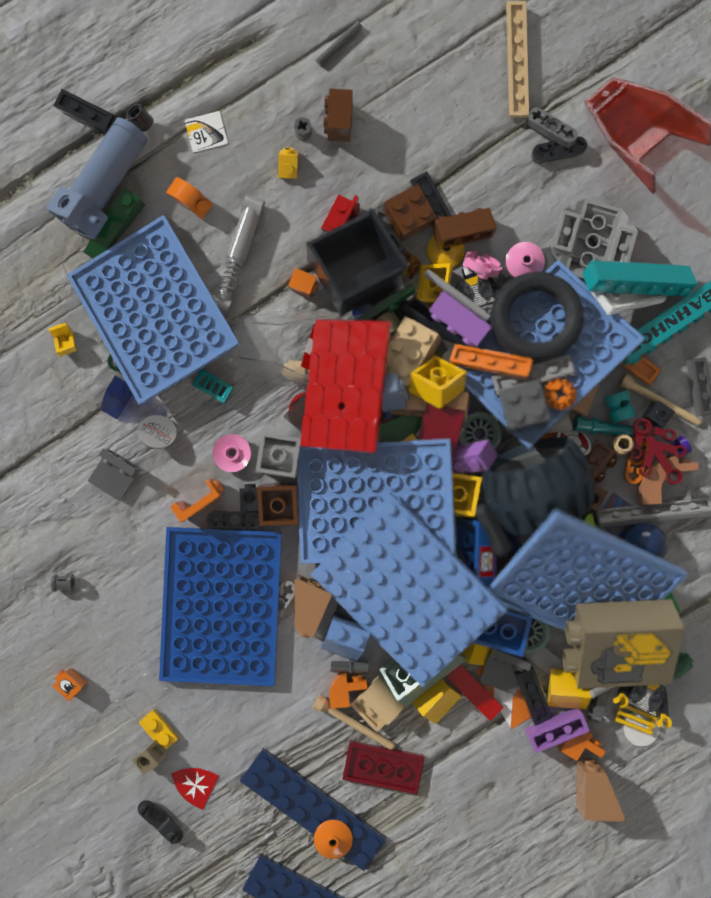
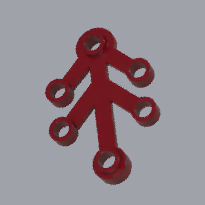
[629,418,687,485]

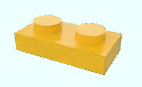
[138,708,179,750]

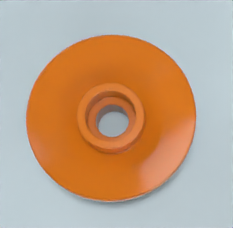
[314,819,353,859]

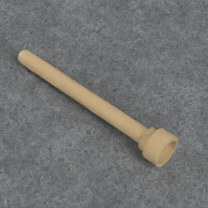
[618,373,702,426]
[312,695,395,750]

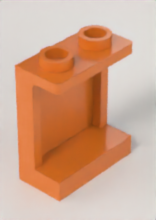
[170,479,225,523]

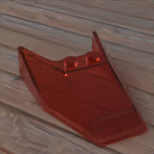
[585,76,711,194]

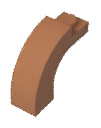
[637,456,699,505]

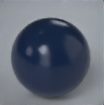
[624,523,668,559]

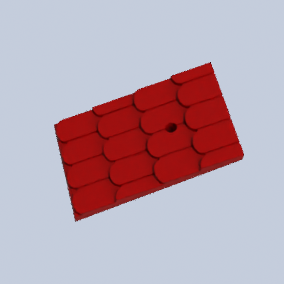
[301,319,392,452]

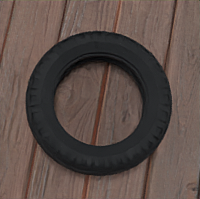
[491,271,584,362]

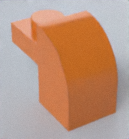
[165,177,213,219]
[329,673,367,709]
[557,731,606,761]

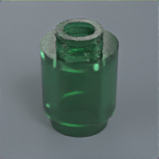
[673,652,694,680]

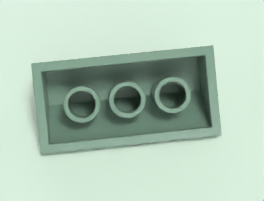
[380,652,467,705]

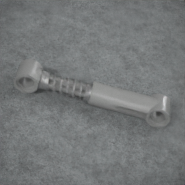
[213,195,265,319]

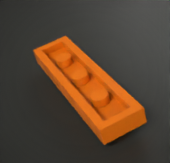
[450,344,533,380]

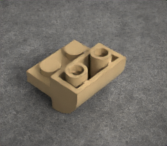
[350,676,405,732]

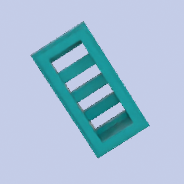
[192,369,235,404]

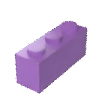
[429,291,492,347]
[452,440,498,474]
[524,708,590,753]

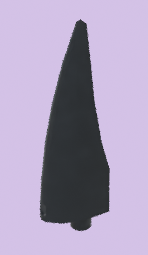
[400,296,471,347]

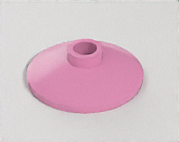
[506,242,545,277]
[212,434,251,472]

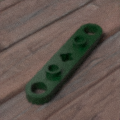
[356,283,417,321]

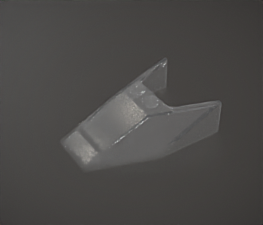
[221,309,342,389]

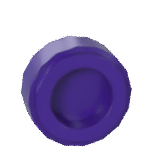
[670,436,692,456]

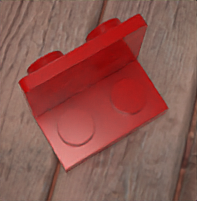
[321,194,360,232]

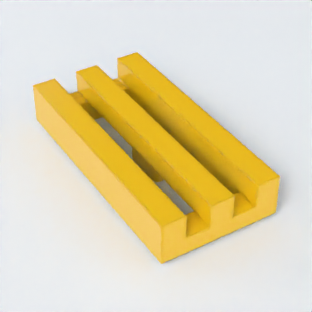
[614,702,658,735]

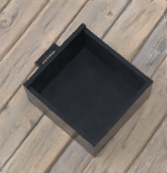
[306,208,408,316]

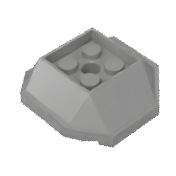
[551,198,638,281]

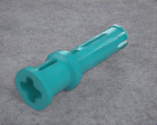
[573,415,633,438]

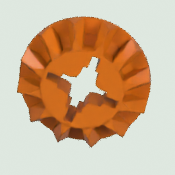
[543,378,576,410]

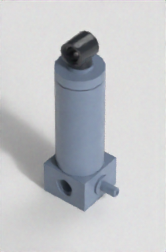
[45,104,154,240]

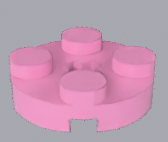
[463,250,502,280]

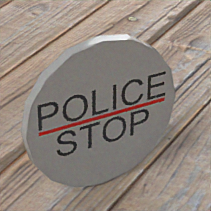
[138,415,177,449]

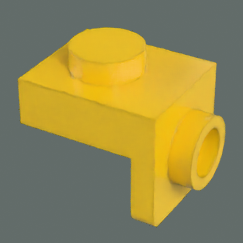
[278,147,299,179]
[49,323,78,357]

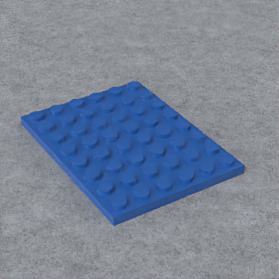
[159,527,282,686]

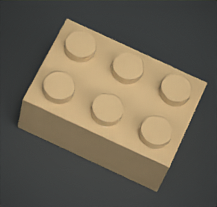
[386,316,442,388]

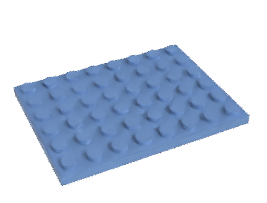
[67,215,240,405]
[449,260,645,450]
[297,439,456,563]
[310,492,507,687]
[488,510,688,631]

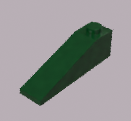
[83,187,145,259]

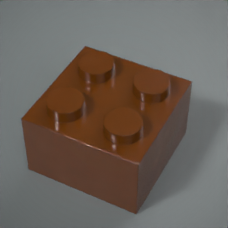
[323,88,353,142]
[382,185,437,242]
[257,482,299,526]

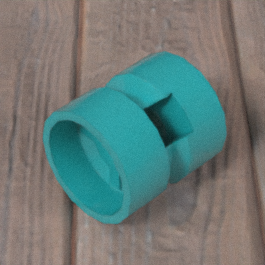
[604,390,636,423]

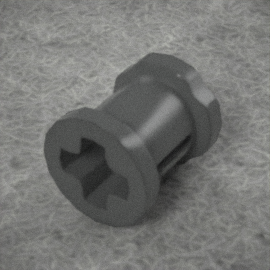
[294,117,312,141]
[51,574,75,592]

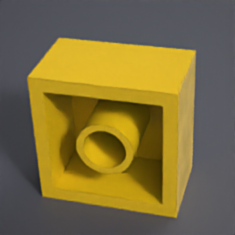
[409,355,467,409]

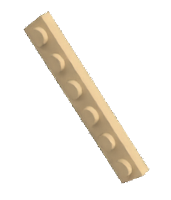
[506,1,529,118]

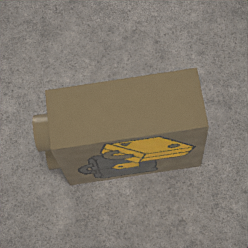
[562,599,684,689]

